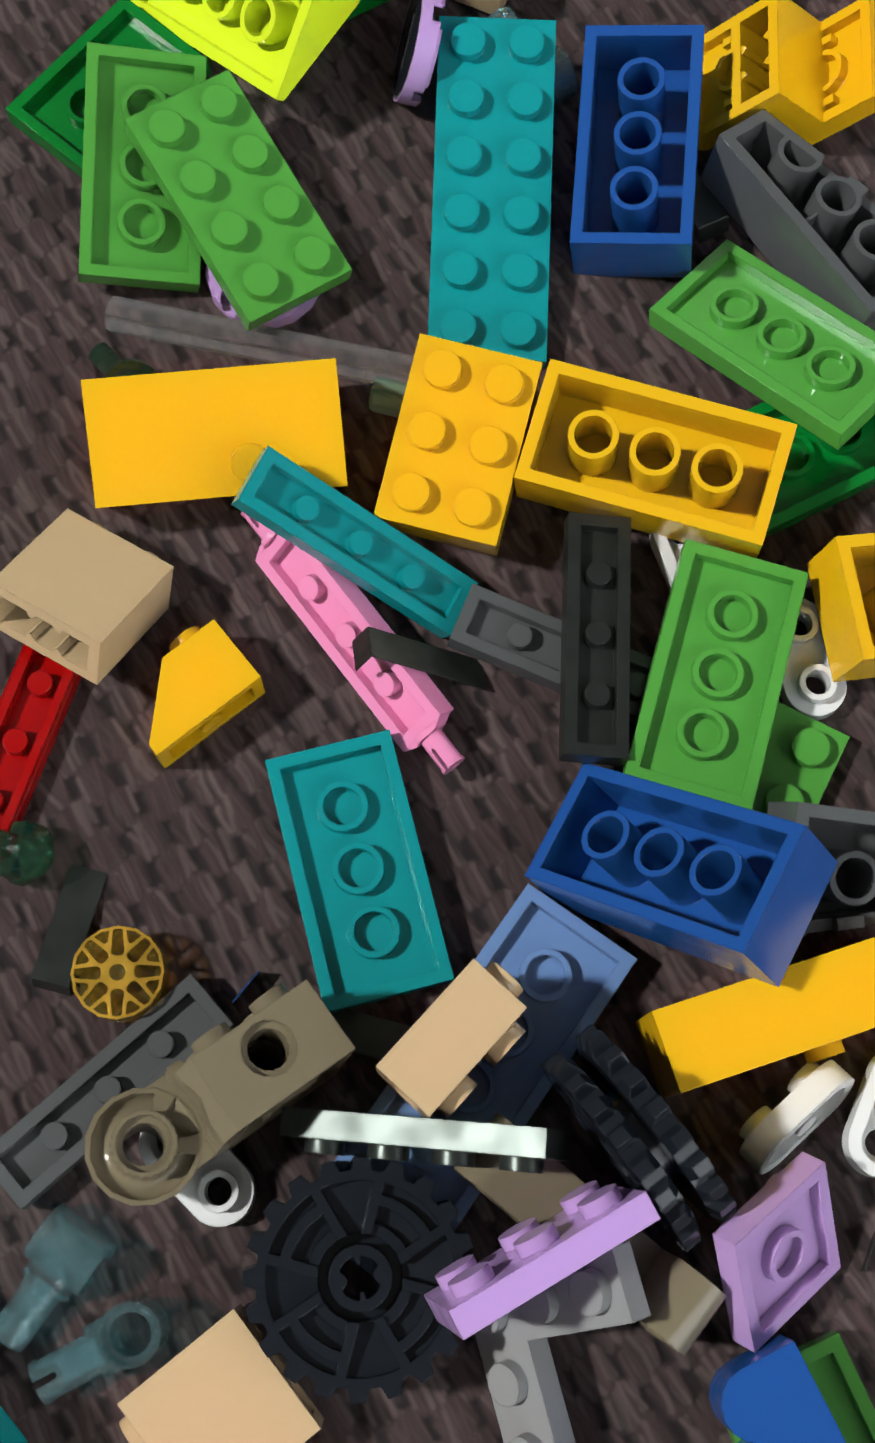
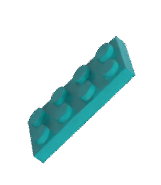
[265,729,454,1013]

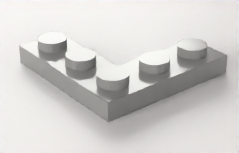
[475,1240,651,1443]

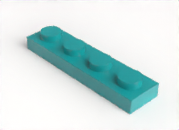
[231,446,478,639]

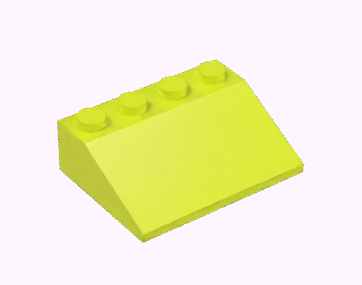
[130,0,361,101]

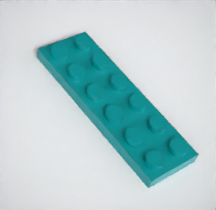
[428,16,556,368]

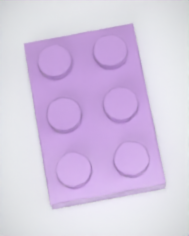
[424,1180,661,1340]

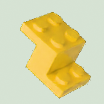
[698,0,875,150]

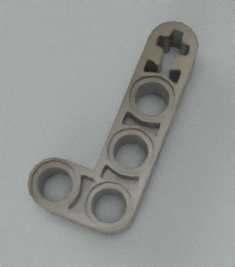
[453,1113,726,1357]

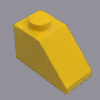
[149,619,266,769]

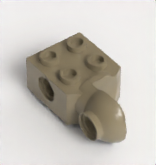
[85,979,356,1206]

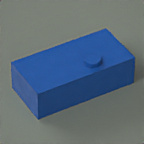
[570,25,705,278]
[524,763,838,987]

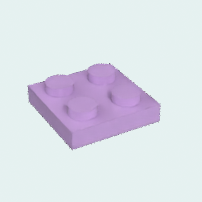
[712,1151,841,1353]

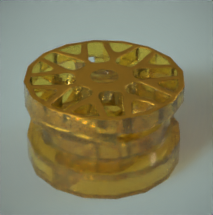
[70,925,171,1024]

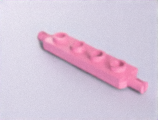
[241,511,465,775]

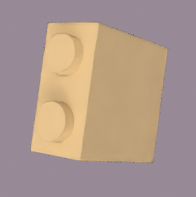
[0,508,174,685]
[375,959,527,1119]
[117,1303,324,1443]

